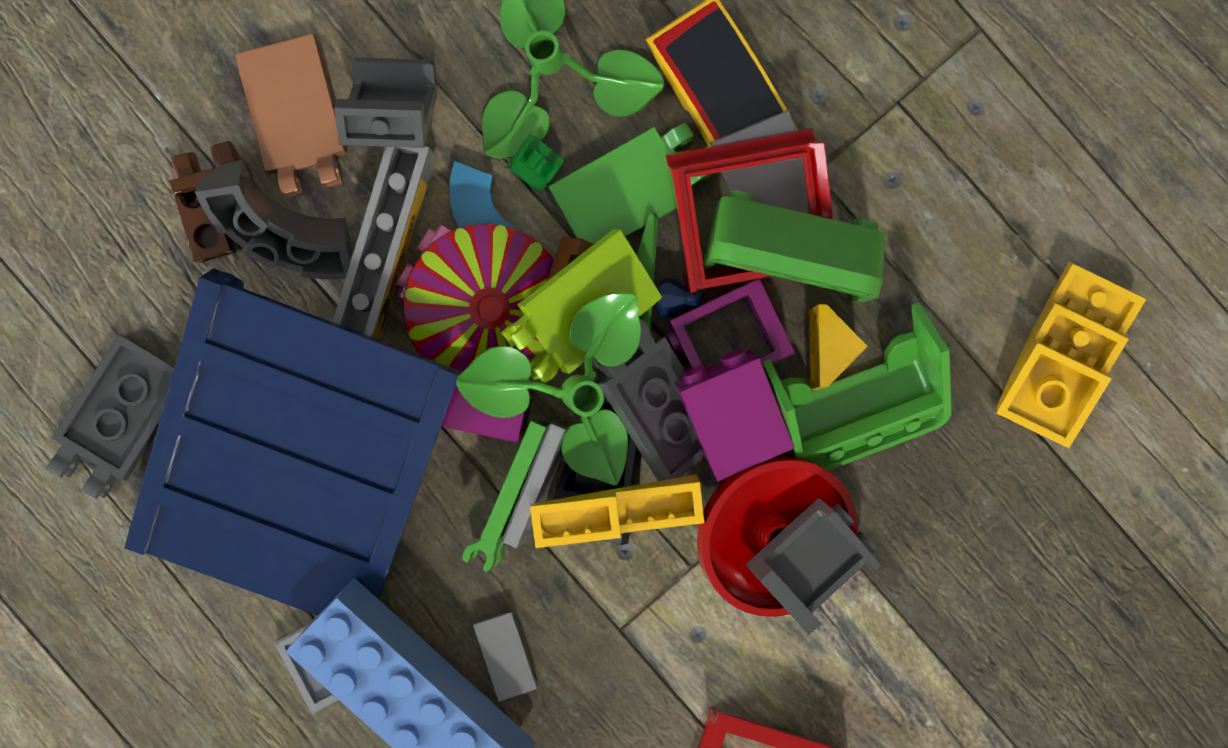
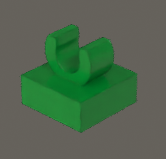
[506,134,565,193]

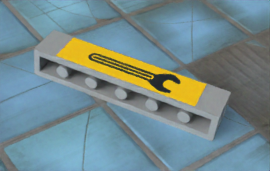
[332,146,436,340]

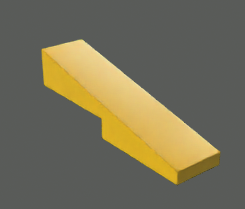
[530,474,704,548]

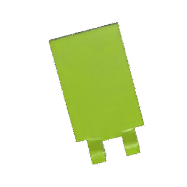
[501,229,662,384]

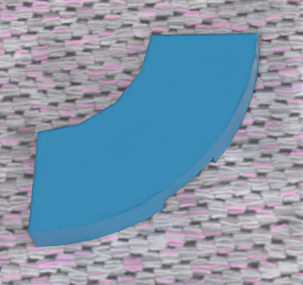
[449,161,517,230]

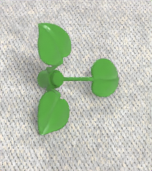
[482,0,665,159]
[456,293,641,486]

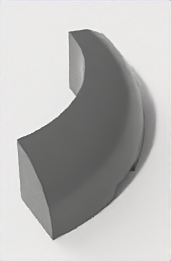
[195,160,352,279]

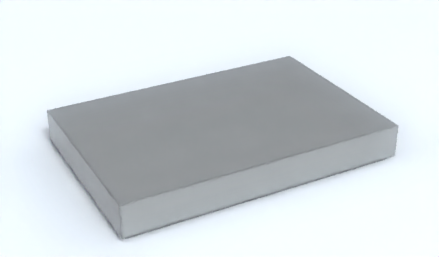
[710,110,809,214]
[502,423,569,548]

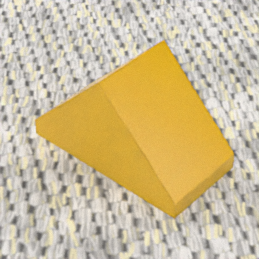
[808,304,868,390]

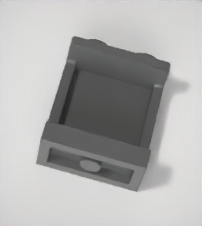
[334,57,437,148]
[745,498,882,635]

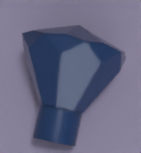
[657,278,703,317]

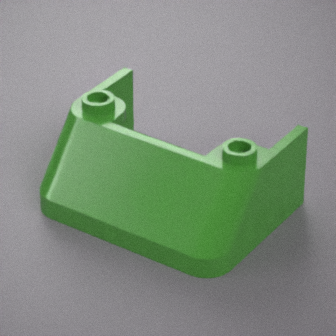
[703,190,885,304]
[762,302,952,471]

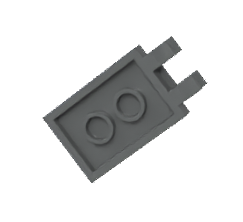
[592,319,704,481]
[46,334,175,499]

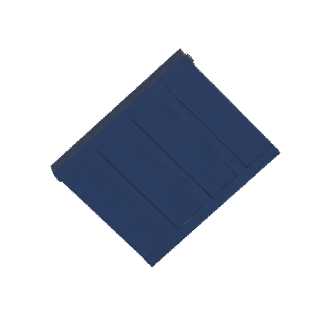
[124,268,462,615]

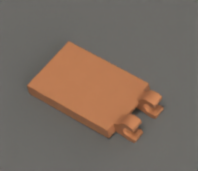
[235,34,347,198]

